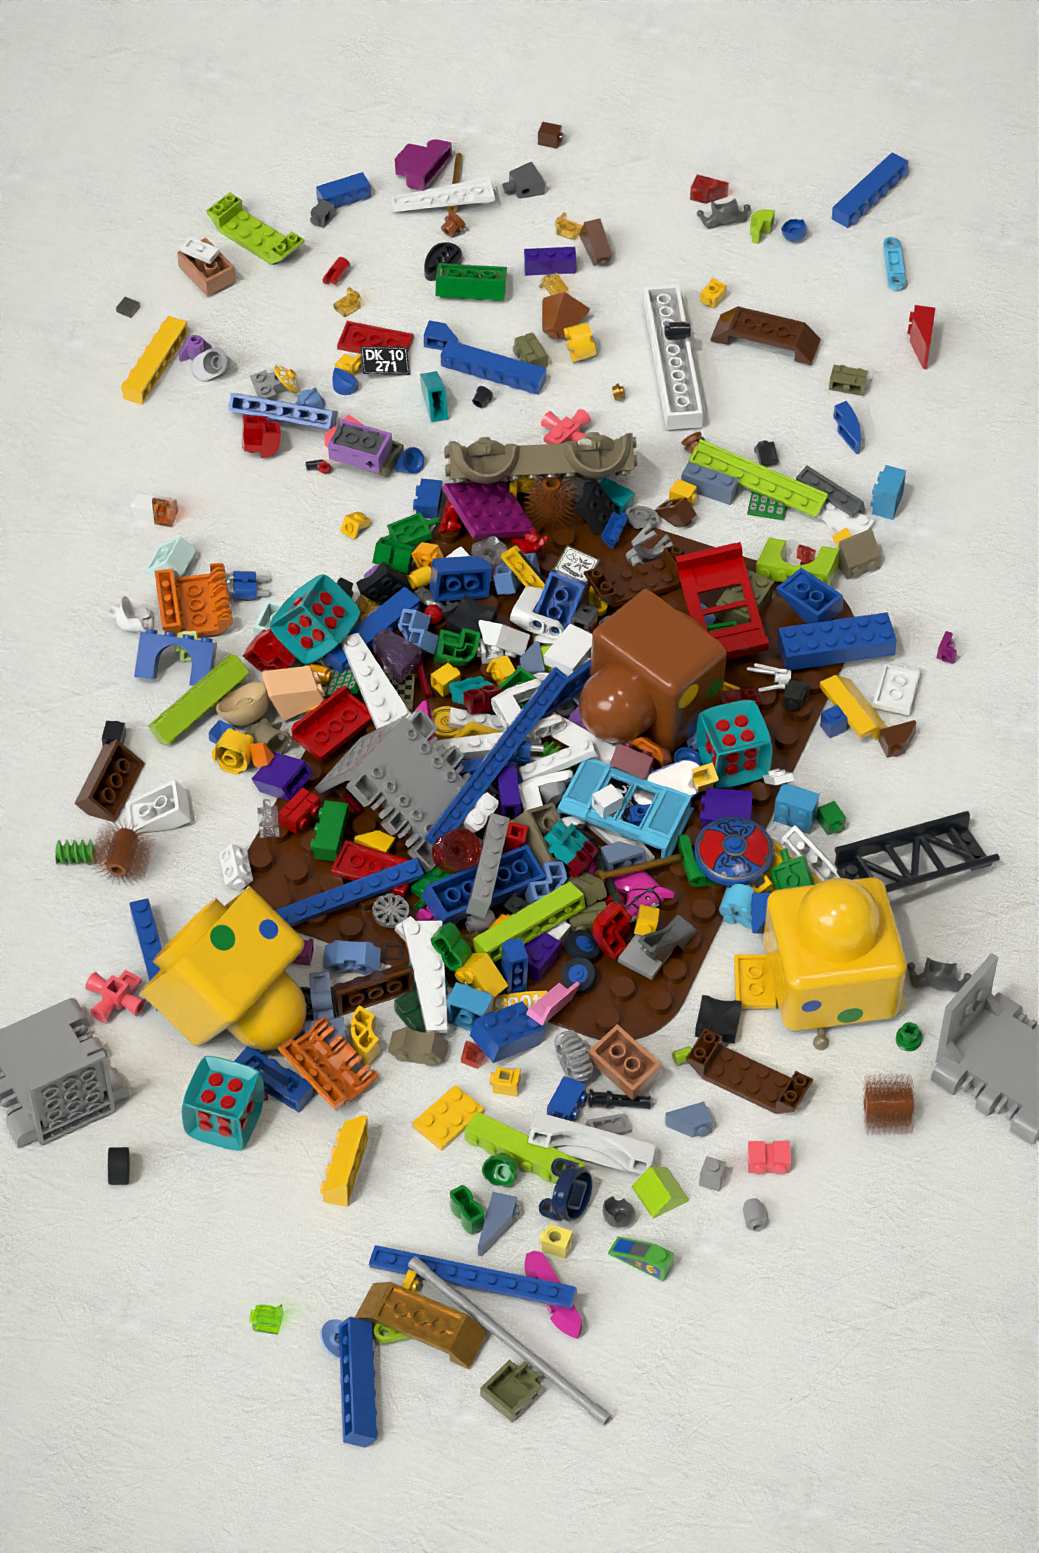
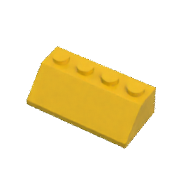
[320,1115,369,1207]

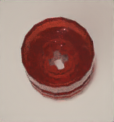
[432,828,481,874]

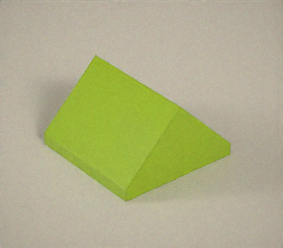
[632,1166,689,1219]

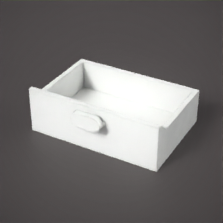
[544,624,592,676]

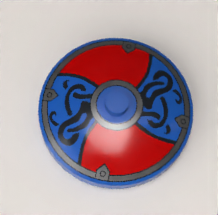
[695,817,774,886]

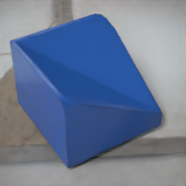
[208,720,235,744]

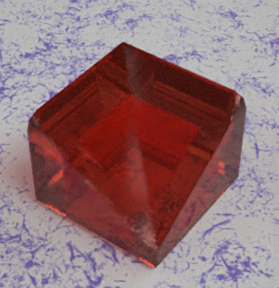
[461,1040,485,1069]

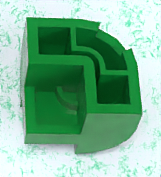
[434,628,481,667]

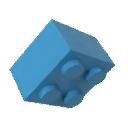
[870,465,907,520]
[773,783,820,834]
[446,982,493,1031]

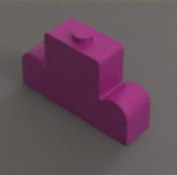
[394,139,452,191]

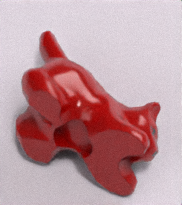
[439,499,461,533]
[511,528,550,555]

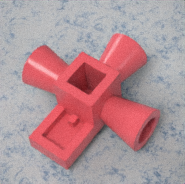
[541,409,591,444]
[85,970,146,1023]

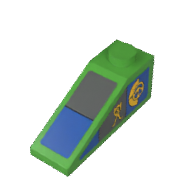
[608,1236,674,1282]

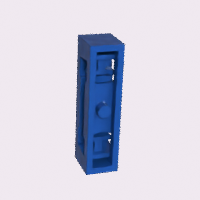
[234,1046,314,1113]

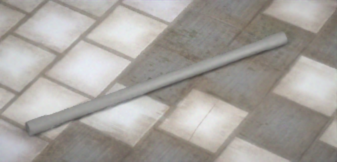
[408,1256,611,1426]

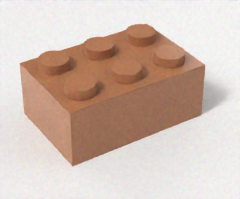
[177,238,236,297]
[589,1024,661,1100]

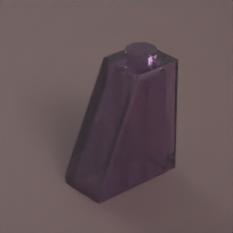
[373,628,422,684]

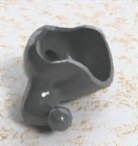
[696,198,751,228]
[907,957,972,992]

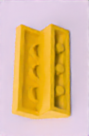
[819,675,888,741]

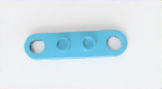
[883,236,906,290]

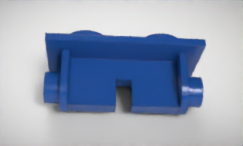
[600,511,629,549]

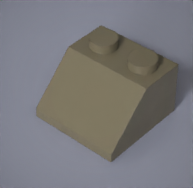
[838,529,881,580]

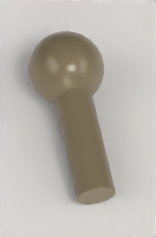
[813,1027,829,1050]

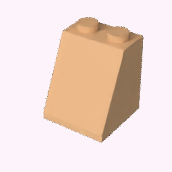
[261,666,325,721]

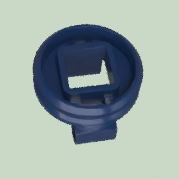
[539,1158,593,1222]

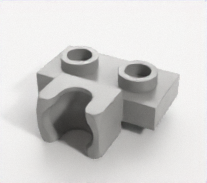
[250,370,287,400]

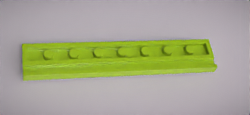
[688,439,828,519]

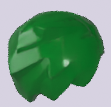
[482,1153,519,1187]

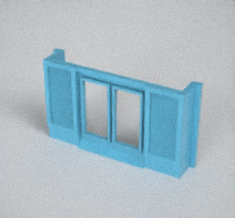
[557,758,694,858]

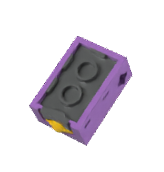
[328,420,393,473]

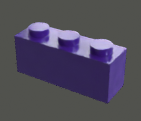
[524,247,576,276]

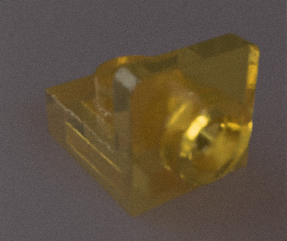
[555,212,582,241]
[333,287,361,318]

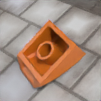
[631,737,673,770]

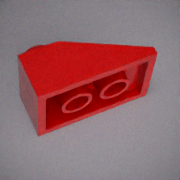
[907,305,936,370]

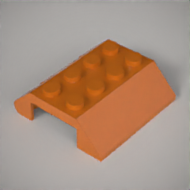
[154,563,233,637]
[278,1017,379,1111]

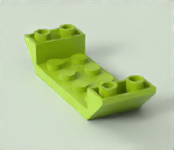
[206,192,305,264]

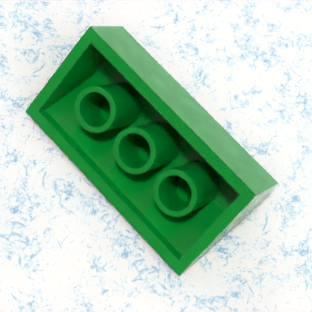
[435,263,507,301]

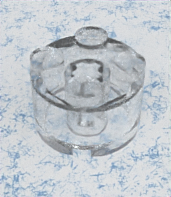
[471,536,508,581]

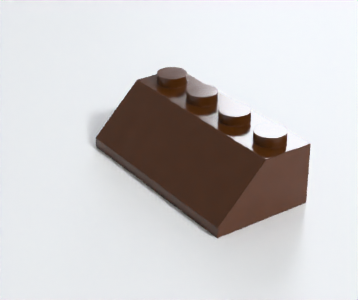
[74,740,145,822]
[331,963,414,1017]

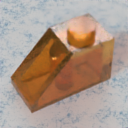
[152,496,178,527]

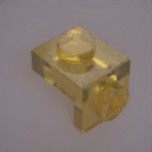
[539,272,568,296]

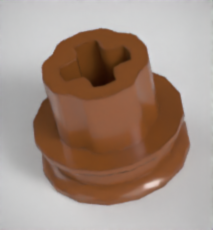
[441,212,466,237]
[681,432,705,454]

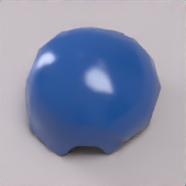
[781,219,807,242]

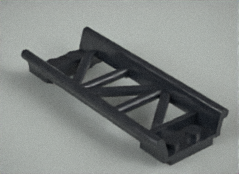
[834,811,1000,893]

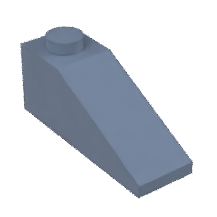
[478,1192,520,1256]

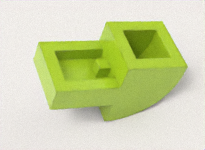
[750,209,775,244]

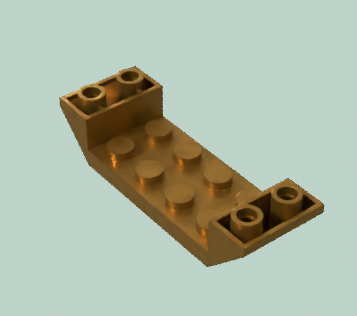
[354,1282,488,1369]

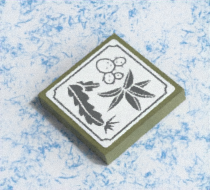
[553,545,600,583]

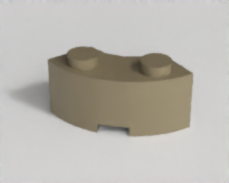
[388,1027,448,1066]

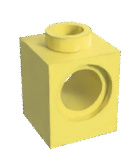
[539,1224,573,1259]

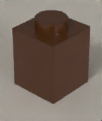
[538,122,564,149]

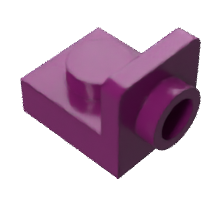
[936,631,957,664]

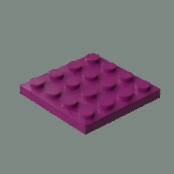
[442,481,536,539]

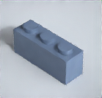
[681,462,739,505]

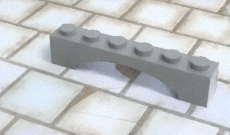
[466,813,510,918]

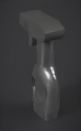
[414,587,459,619]

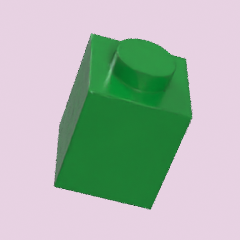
[816,801,846,836]

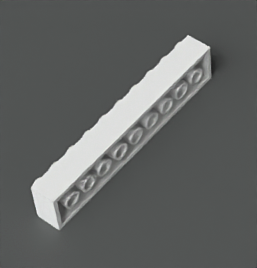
[644,285,703,430]

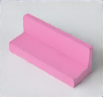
[526,982,580,1025]

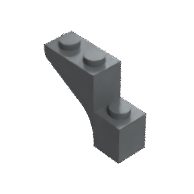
[638,915,697,963]

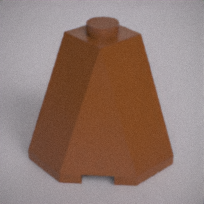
[542,292,590,340]

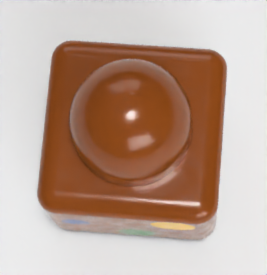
[579,589,727,753]

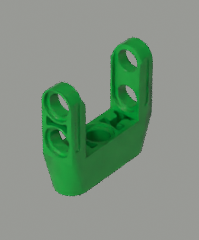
[678,834,719,887]

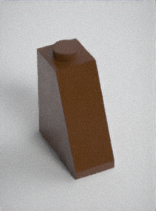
[579,218,612,266]

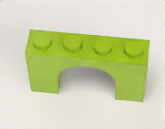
[756,538,839,586]

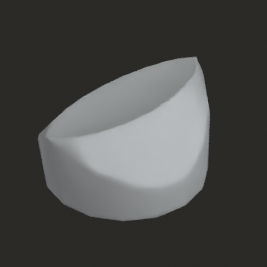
[539,782,566,805]

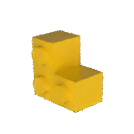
[454,953,508,998]

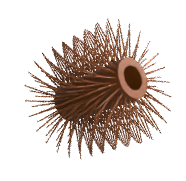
[523,474,578,531]
[88,818,155,885]
[862,1073,916,1136]

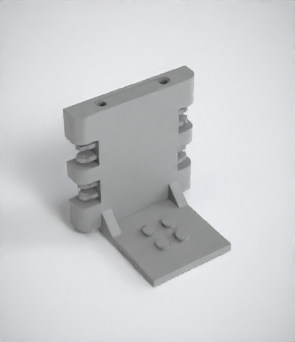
[315,708,498,872]
[931,953,1039,1145]
[0,998,130,1148]

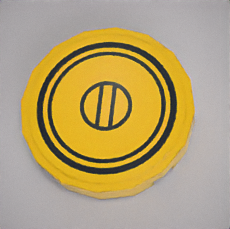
[432,706,461,739]

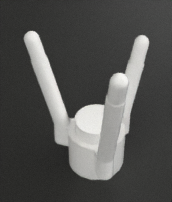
[747,663,791,692]

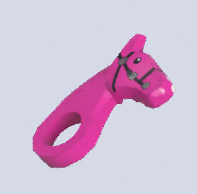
[587,858,675,923]

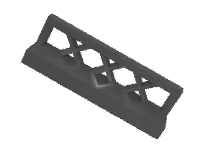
[796,465,865,518]

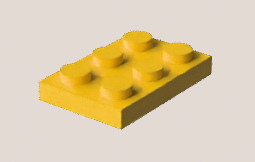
[734,954,776,1009]
[412,1085,485,1151]

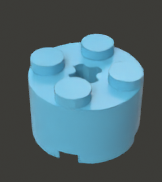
[719,884,754,928]

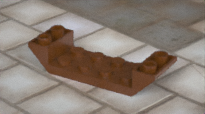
[710,306,821,365]
[584,543,687,607]
[686,1028,814,1114]

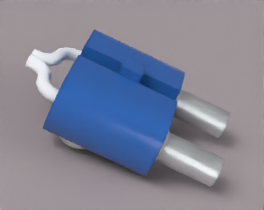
[227,571,269,600]
[508,740,544,766]

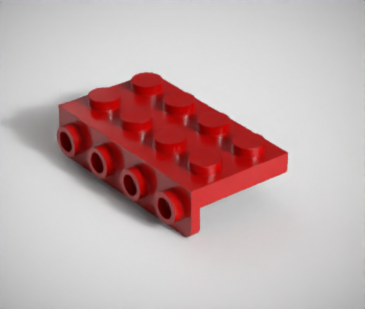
[291,685,373,762]

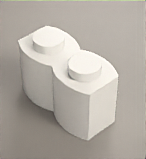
[460,793,498,834]

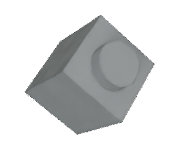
[699,1156,726,1192]

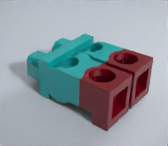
[449,676,502,715]
[544,820,599,878]

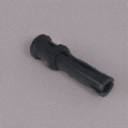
[589,1089,651,1109]

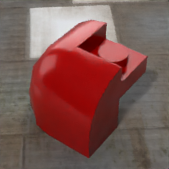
[241,415,281,458]
[242,628,296,672]
[591,901,631,960]

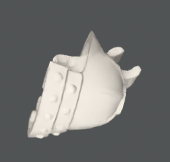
[107,596,154,632]

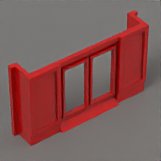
[675,542,769,660]

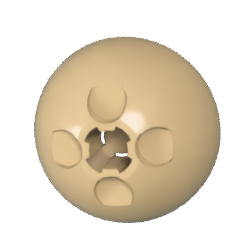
[216,682,270,726]

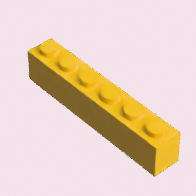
[121,316,188,405]

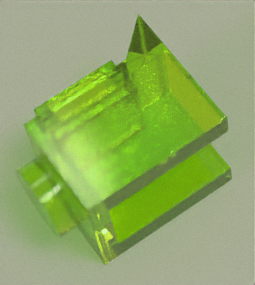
[249,1304,283,1335]

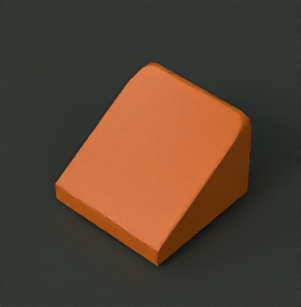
[249,742,274,767]

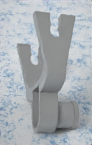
[626,522,673,566]

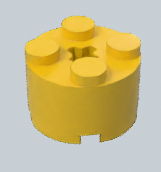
[563,323,597,362]
[212,728,254,774]

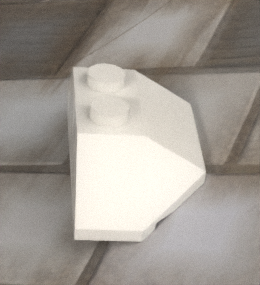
[781,825,840,881]

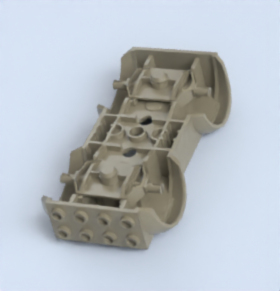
[444,432,637,484]

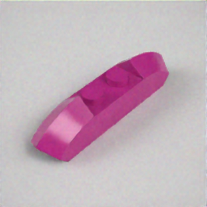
[525,1250,582,1339]

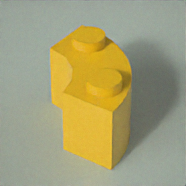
[351,1005,380,1065]

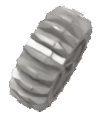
[554,1030,593,1083]

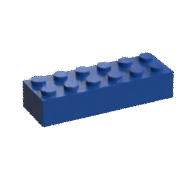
[777,612,897,670]
[422,844,546,925]

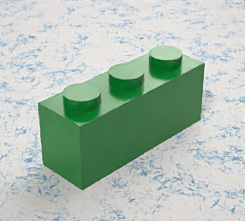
[311,800,349,861]

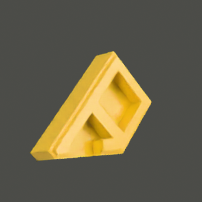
[354,831,395,853]

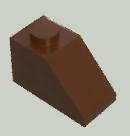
[654,497,697,527]
[878,720,917,758]

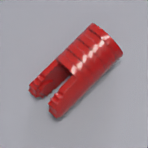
[322,257,350,285]

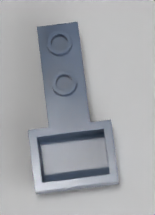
[304,971,347,1051]

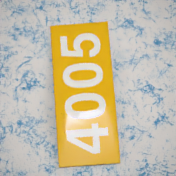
[493,991,547,1012]

